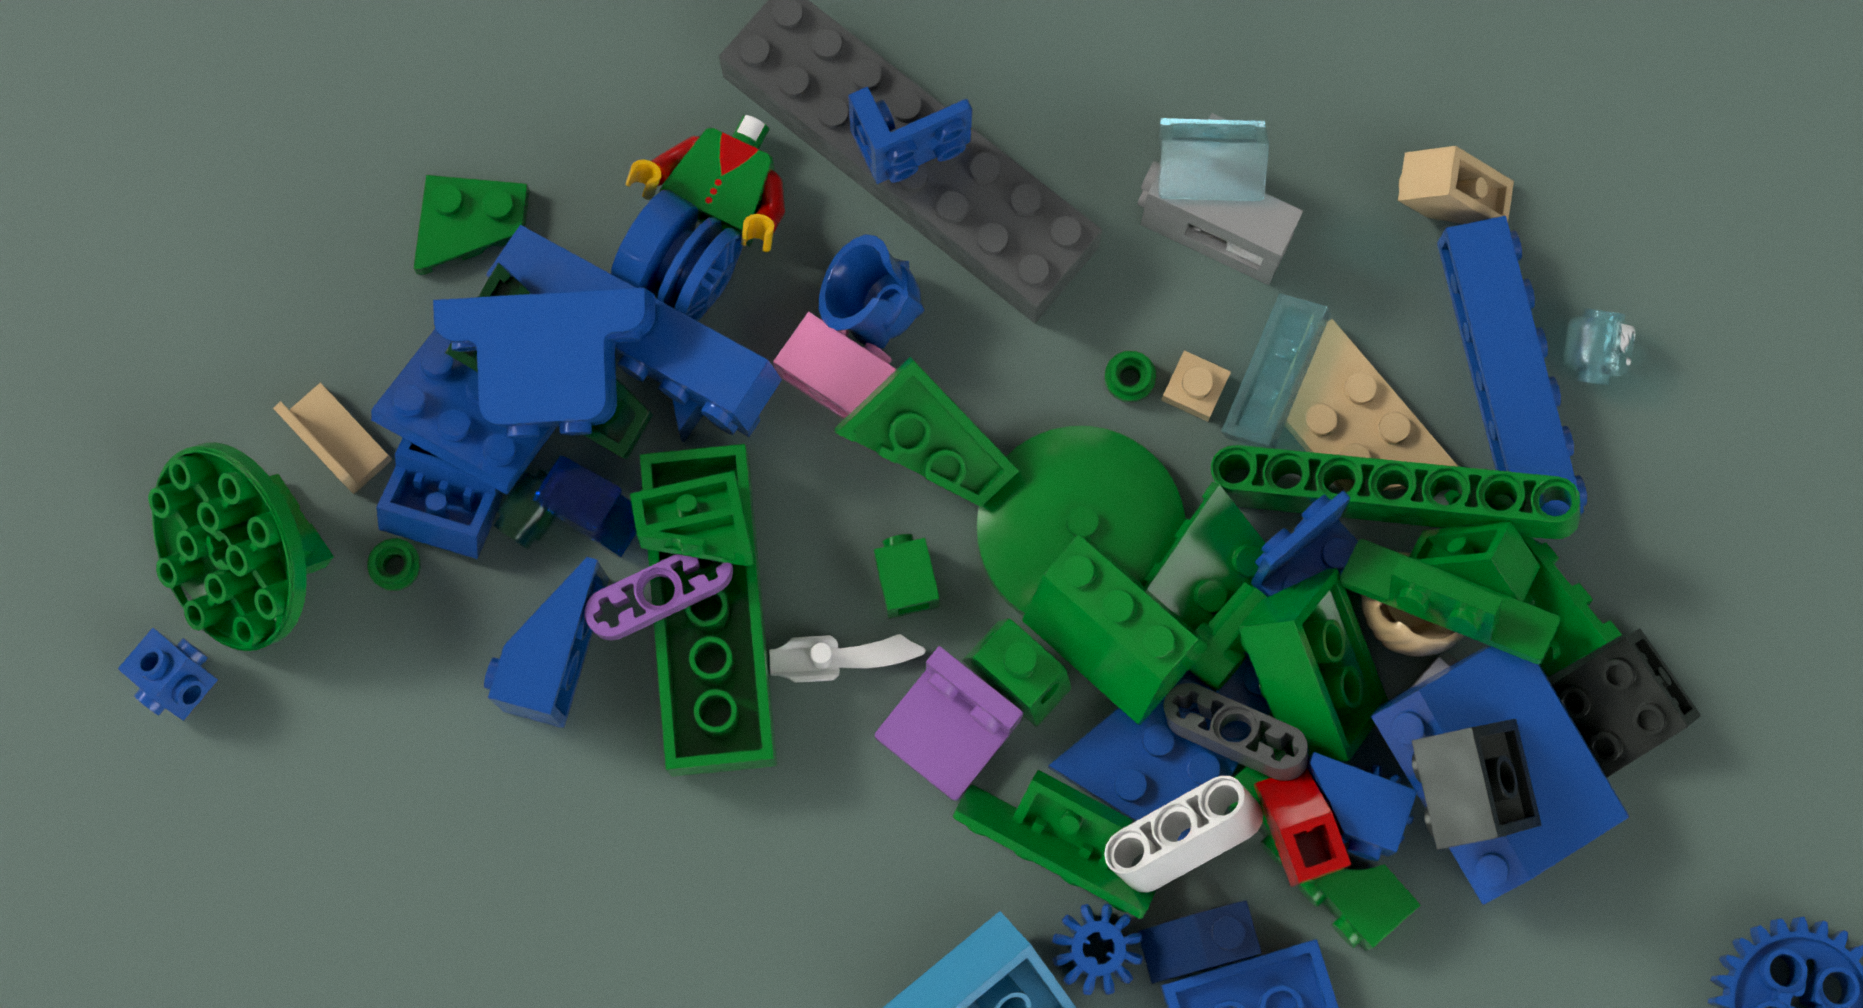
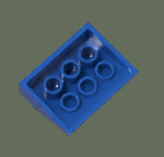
[1371,645,1629,905]

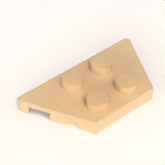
[1281,319,1458,492]

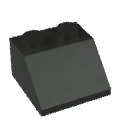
[1412,718,1542,850]

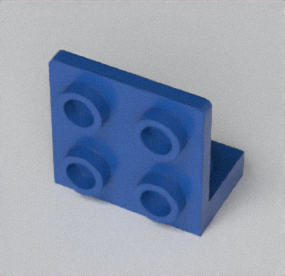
[848,86,972,184]
[1251,490,1358,597]

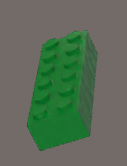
[640,444,777,777]

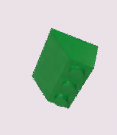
[1022,534,1210,725]
[1238,568,1388,762]

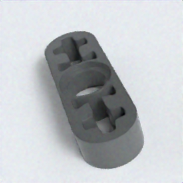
[1163,683,1310,781]

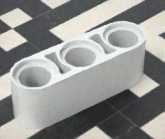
[1104,776,1263,893]

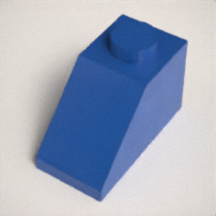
[1307,752,1418,861]

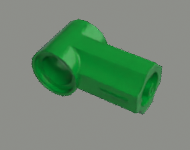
[1188,582,1267,692]

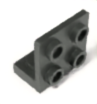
[1552,628,1701,778]

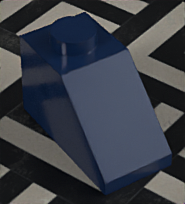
[1137,900,1261,984]

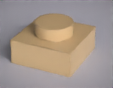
[1161,350,1231,422]

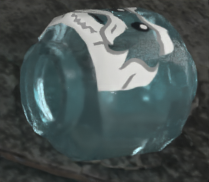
[1563,308,1635,386]

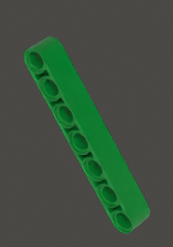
[1211,445,1581,540]

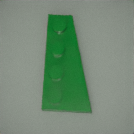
[1144,482,1266,631]
[1444,490,1622,677]

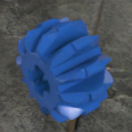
[1052,904,1143,995]

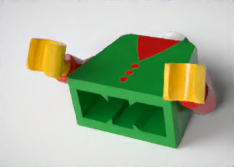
[625,115,785,252]

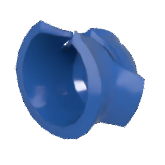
[819,234,925,348]

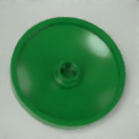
[977,426,1185,616]

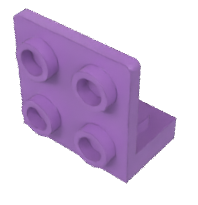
[875,646,1023,801]

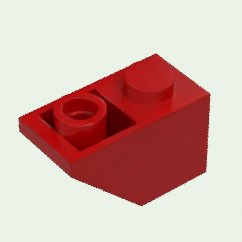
[1254,769,1351,887]

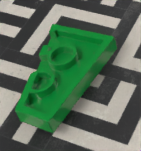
[834,356,1019,507]

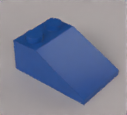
[484,557,609,728]

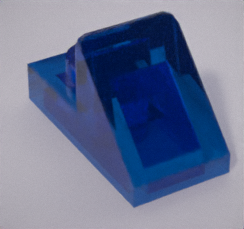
[532,455,637,557]

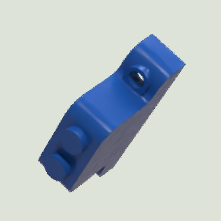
[433,287,655,438]

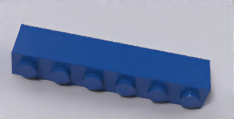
[1437,216,1587,516]
[486,225,782,432]

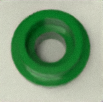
[1104,351,1156,402]
[367,538,421,591]

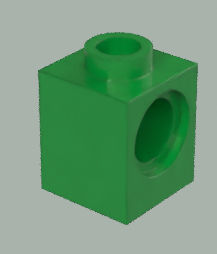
[874,534,940,619]

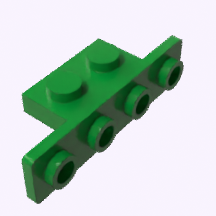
[1340,539,1560,664]
[953,770,1157,919]

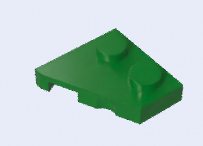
[413,175,530,275]
[630,470,754,566]

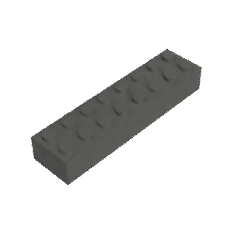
[719,0,1102,324]

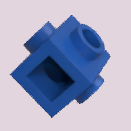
[118,628,218,721]

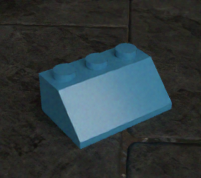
[883,911,1076,1008]

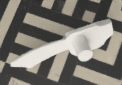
[769,634,926,683]

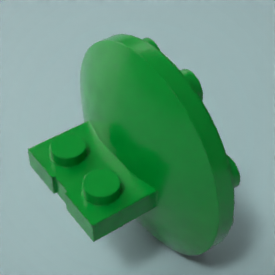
[148,442,334,651]

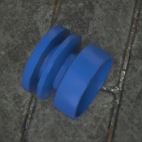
[611,190,743,321]

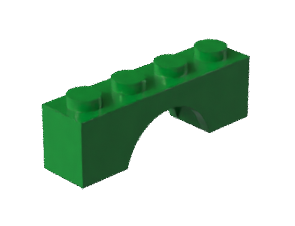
[1227,747,1421,951]

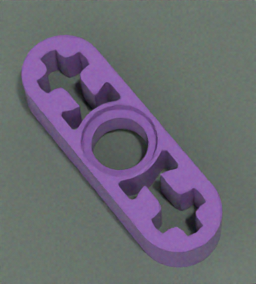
[585,554,733,640]

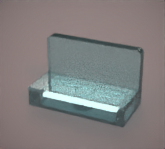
[1158,118,1269,201]

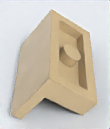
[273,382,392,494]

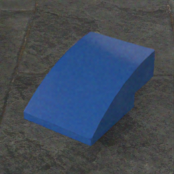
[376,438,504,559]

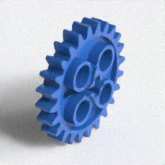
[1708,917,1863,1008]

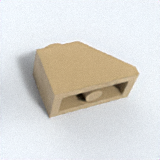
[1398,146,1514,224]

